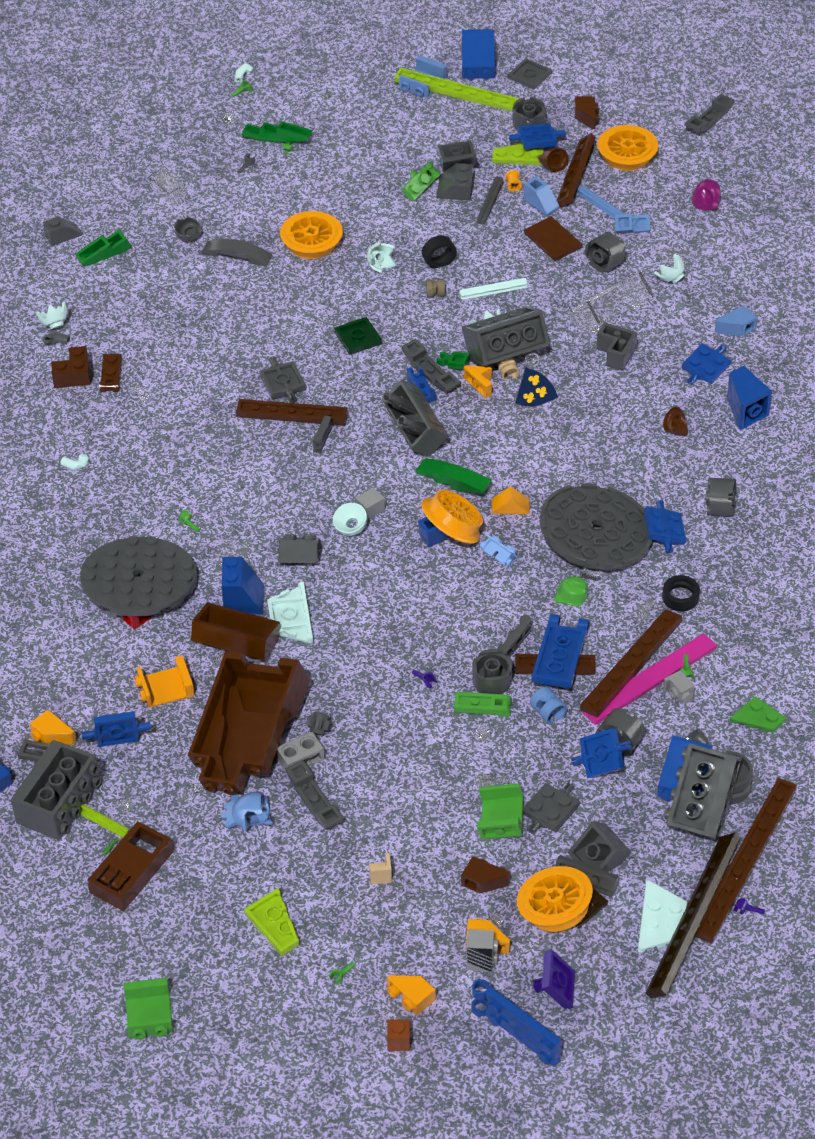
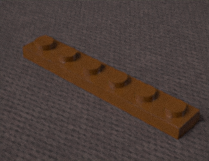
[557,133,596,207]
[236,399,347,426]

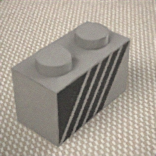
[467,929,498,972]

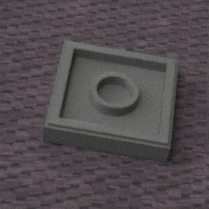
[507,58,552,90]

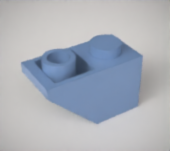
[524,176,559,216]
[715,305,757,336]

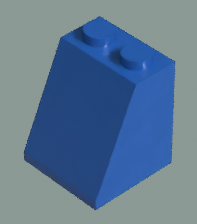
[462,29,495,79]
[727,366,772,431]
[221,556,264,615]
[657,735,713,807]

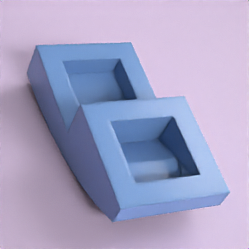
[614,213,651,233]

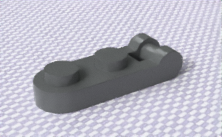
[497,615,531,657]

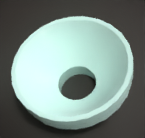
[333,503,367,536]

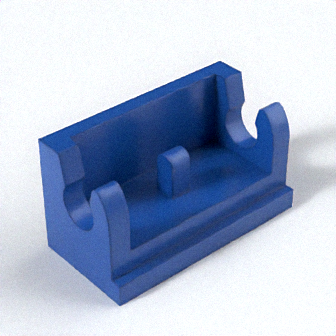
[407,366,437,403]

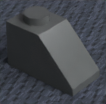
[43,217,83,246]

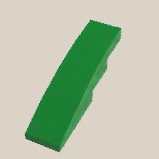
[242,121,313,142]
[416,458,492,494]

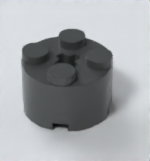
[513,97,546,131]
[585,232,626,273]
[705,477,737,516]
[472,649,512,694]
[596,708,645,755]

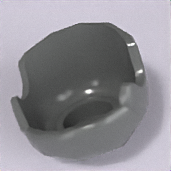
[174,216,202,242]

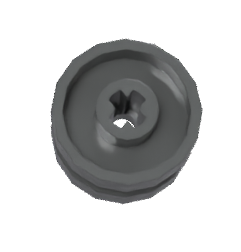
[707,751,753,805]

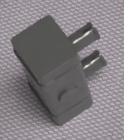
[382,380,448,456]

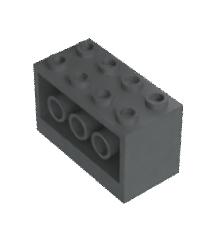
[462,306,550,366]
[11,740,101,841]
[665,743,742,839]

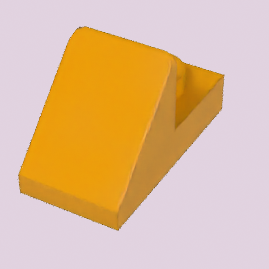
[464,365,492,398]

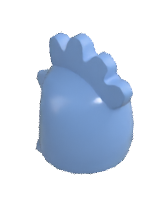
[221,792,273,831]

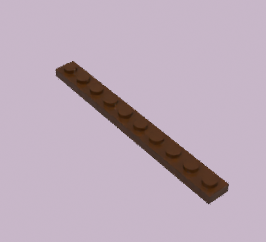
[694,778,797,944]

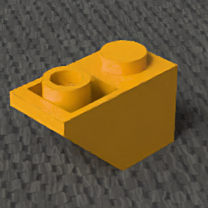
[387,975,436,1016]

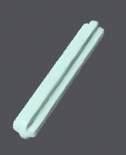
[459,278,527,300]

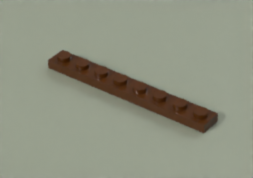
[580,609,682,717]

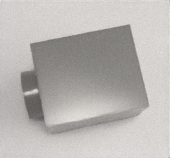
[355,488,385,520]

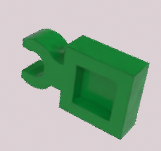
[436,351,471,370]

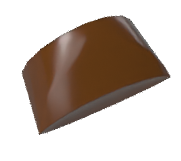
[538,147,569,172]
[663,407,688,436]

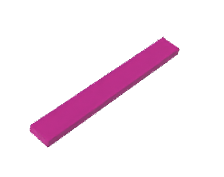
[582,633,717,725]

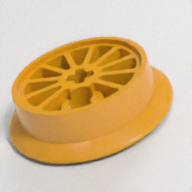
[597,125,658,171]
[280,211,343,259]
[421,490,483,544]
[517,866,593,932]

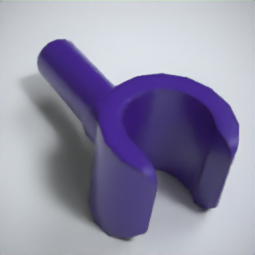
[412,670,437,688]
[733,898,765,915]

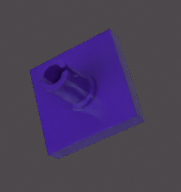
[533,949,575,1009]

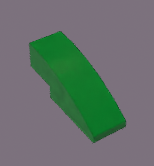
[74,229,132,266]

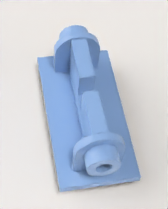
[480,533,519,567]

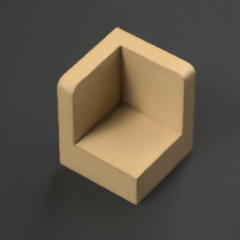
[369,853,392,884]

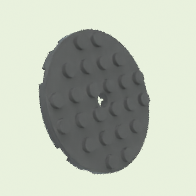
[540,483,652,570]
[80,536,197,616]

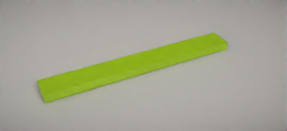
[394,68,520,111]

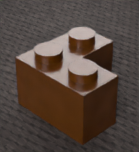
[51,346,90,388]

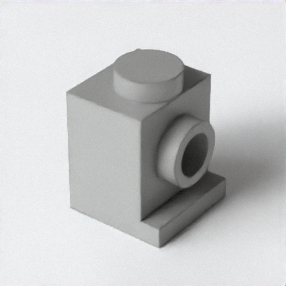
[663,670,695,704]

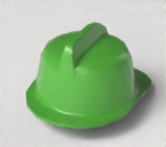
[553,576,588,607]

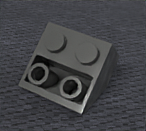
[279,534,319,563]

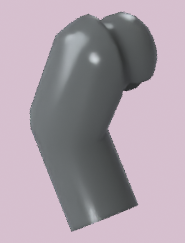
[43,332,70,346]

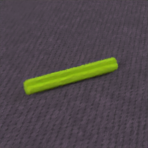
[80,804,130,837]

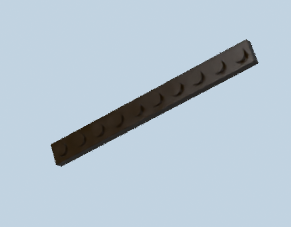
[646,832,740,999]

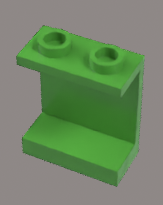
[477,783,524,839]
[123,978,173,1040]

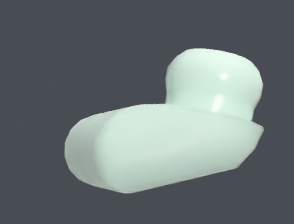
[234,63,253,82]
[61,454,89,470]

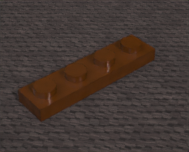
[515,654,595,675]

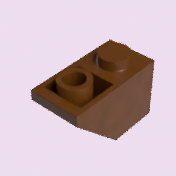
[575,96,599,129]
[461,856,511,893]

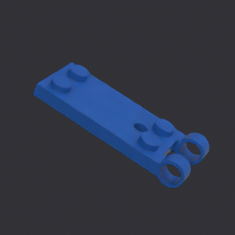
[531,614,590,688]
[472,979,561,1067]

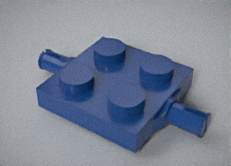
[509,123,566,150]
[682,343,732,385]
[644,500,686,553]
[82,711,151,747]
[571,728,632,778]

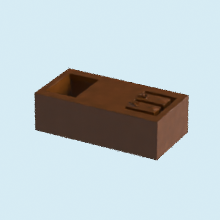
[191,602,280,660]
[87,821,173,912]

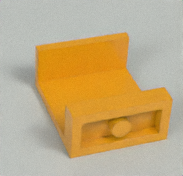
[134,655,194,708]

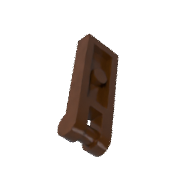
[100,354,122,392]

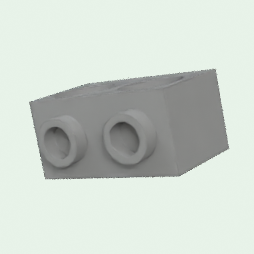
[276,732,324,770]

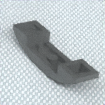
[685,94,735,132]
[201,239,272,267]
[401,338,461,392]
[285,760,344,829]

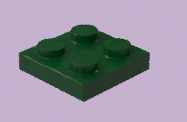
[334,317,382,355]

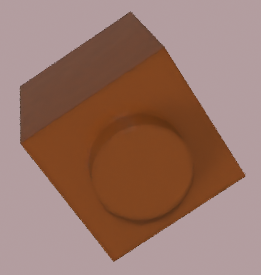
[387,1019,410,1051]

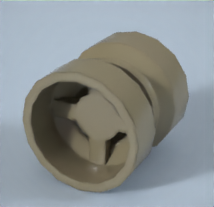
[426,279,445,297]

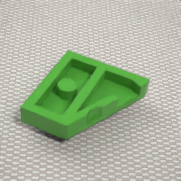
[730,696,786,733]

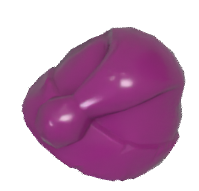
[691,179,721,211]

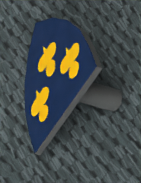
[515,367,558,407]

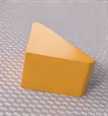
[492,486,530,514]

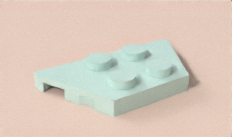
[267,582,313,643]
[638,881,687,952]

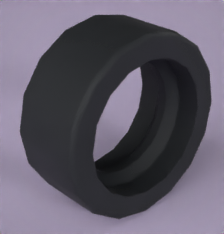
[422,235,457,269]
[662,575,700,612]

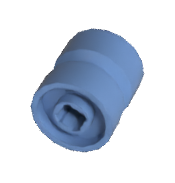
[530,686,567,725]

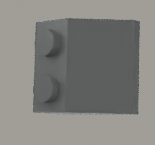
[438,140,476,171]
[436,163,473,201]
[568,821,631,872]

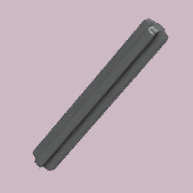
[477,176,503,224]

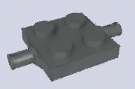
[259,357,306,403]
[523,782,580,835]

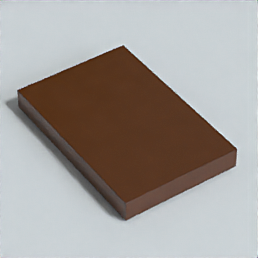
[524,216,583,261]

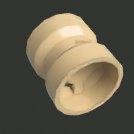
[497,357,519,381]

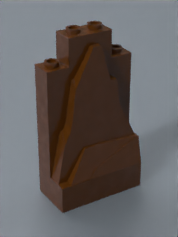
[188,651,310,795]

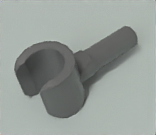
[237,154,255,174]

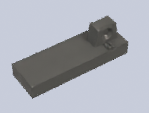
[555,855,619,897]

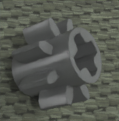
[306,712,332,735]

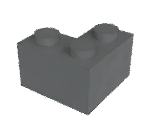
[597,322,638,371]

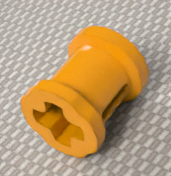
[505,170,523,192]

